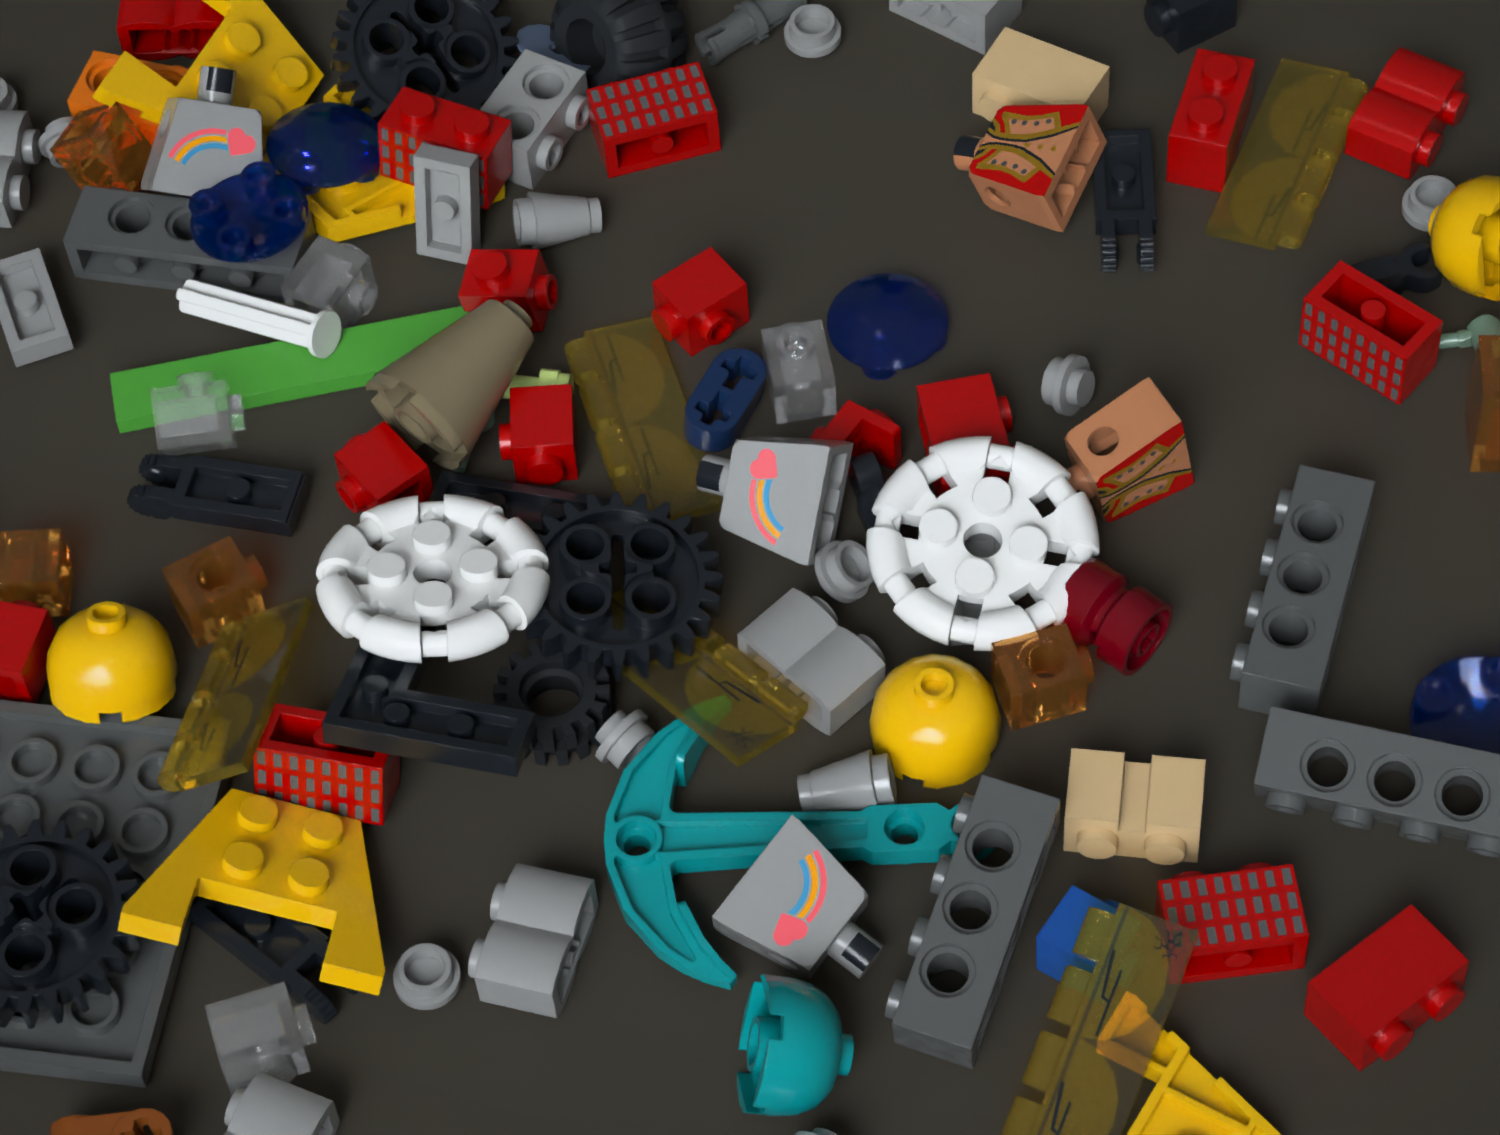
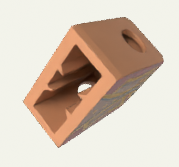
[953,104,1107,232]
[1049,377,1194,522]

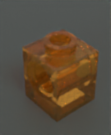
[50,102,152,192]
[0,528,74,617]
[161,536,269,649]
[991,623,1095,731]

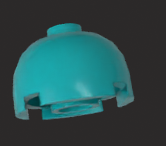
[737,974,854,1116]

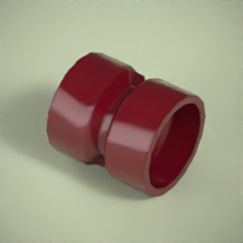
[1050,558,1173,676]

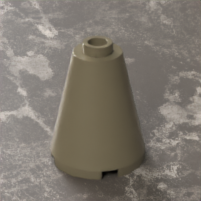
[365,299,534,470]

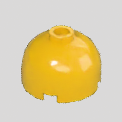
[1428,175,1500,301]
[46,601,178,724]
[869,654,1001,789]

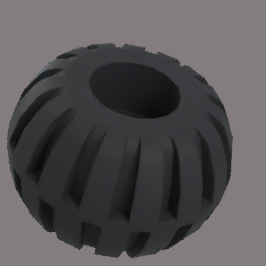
[550,0,688,89]

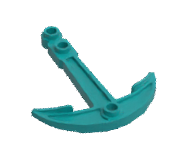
[604,699,996,990]

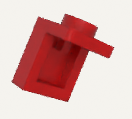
[458,249,558,332]
[809,399,902,476]

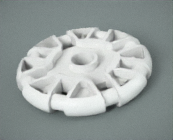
[866,436,1100,651]
[316,494,550,664]

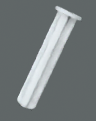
[176,279,342,359]

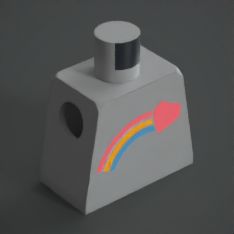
[140,66,264,207]
[696,436,854,566]
[712,815,884,979]

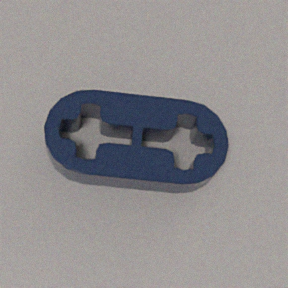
[683,348,767,452]

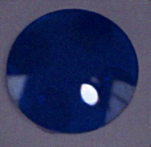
[266,102,380,195]
[188,161,309,263]
[827,273,948,380]
[1410,655,1500,754]

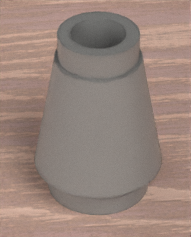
[512,191,602,249]
[797,749,898,812]

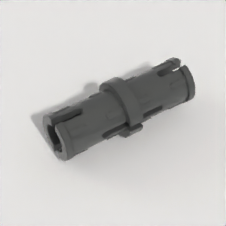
[694,0,808,66]

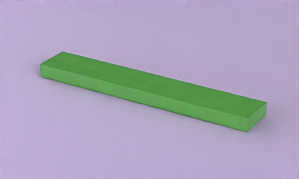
[110,306,469,433]

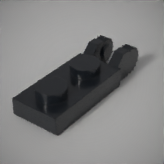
[1092,128,1157,273]
[127,453,310,537]
[189,897,360,1025]

